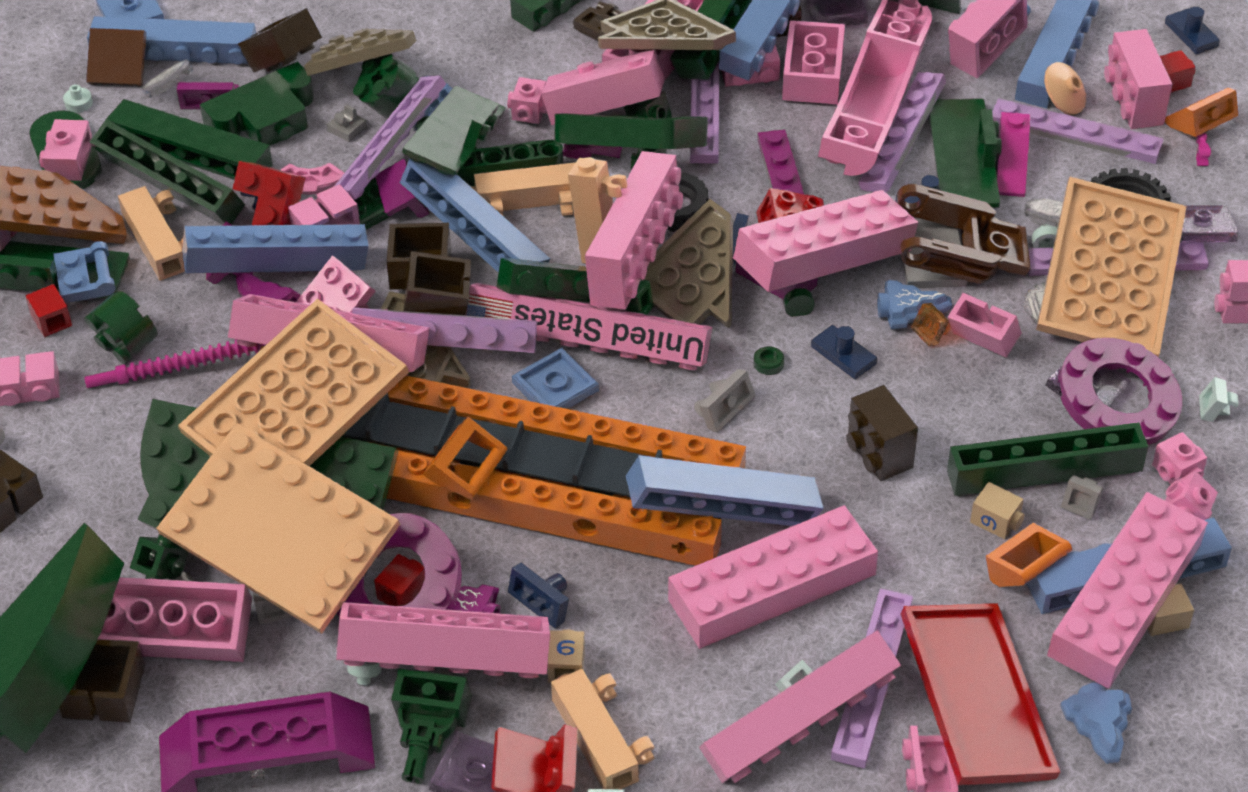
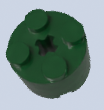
[353,54,419,118]
[84,291,158,364]

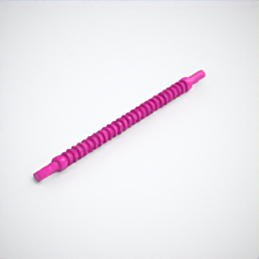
[84,309,388,389]

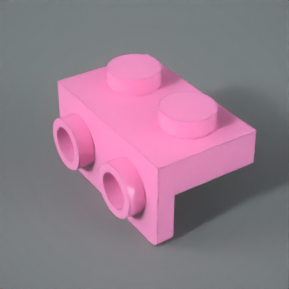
[902,726,959,792]

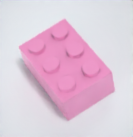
[948,0,1027,78]
[782,21,845,104]
[1104,29,1172,129]

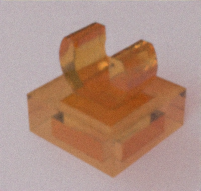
[911,303,951,347]

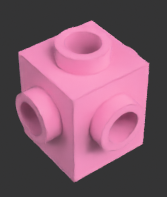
[507,77,547,124]
[1152,432,1207,485]
[1165,471,1218,520]

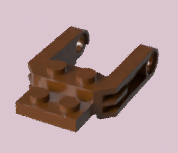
[897,184,1031,284]

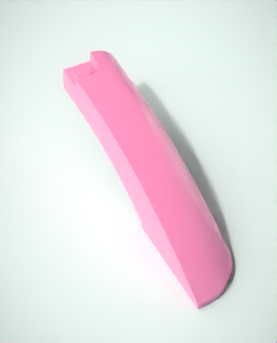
[818,0,932,176]

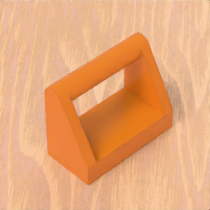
[1165,88,1239,137]
[423,416,507,499]
[986,523,1072,587]

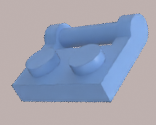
[54,242,115,303]

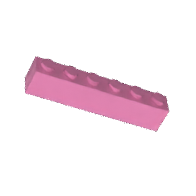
[699,630,901,784]

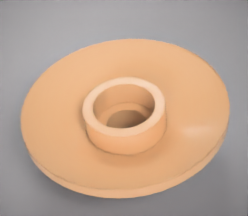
[1044,62,1086,115]

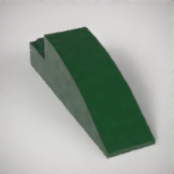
[0,523,124,753]

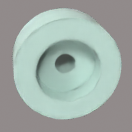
[63,84,93,113]
[1032,224,1057,248]
[347,662,382,685]

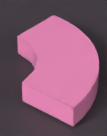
[281,163,344,195]

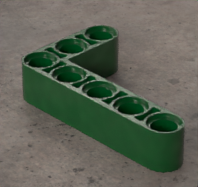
[554,113,708,149]
[416,116,564,187]

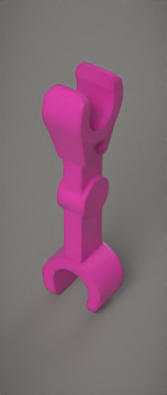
[1196,132,1211,166]

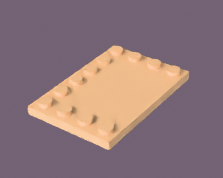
[1036,177,1186,357]
[178,299,409,466]
[156,423,400,634]

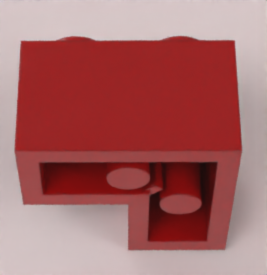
[232,161,306,226]

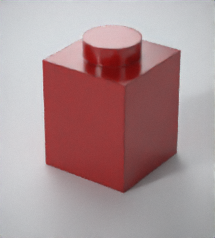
[1160,50,1196,92]
[25,284,72,337]
[374,553,425,607]

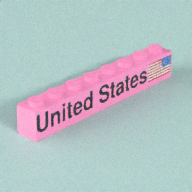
[466,283,713,370]

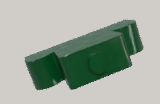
[200,61,314,146]

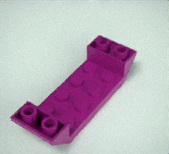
[159,691,375,792]

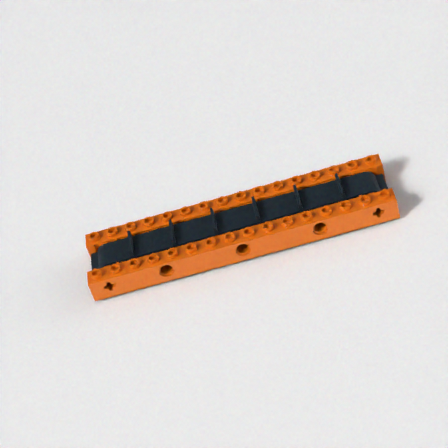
[259,346,746,566]

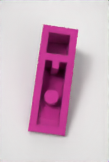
[996,112,1030,197]

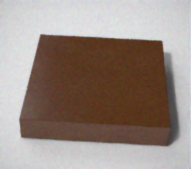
[86,28,146,86]

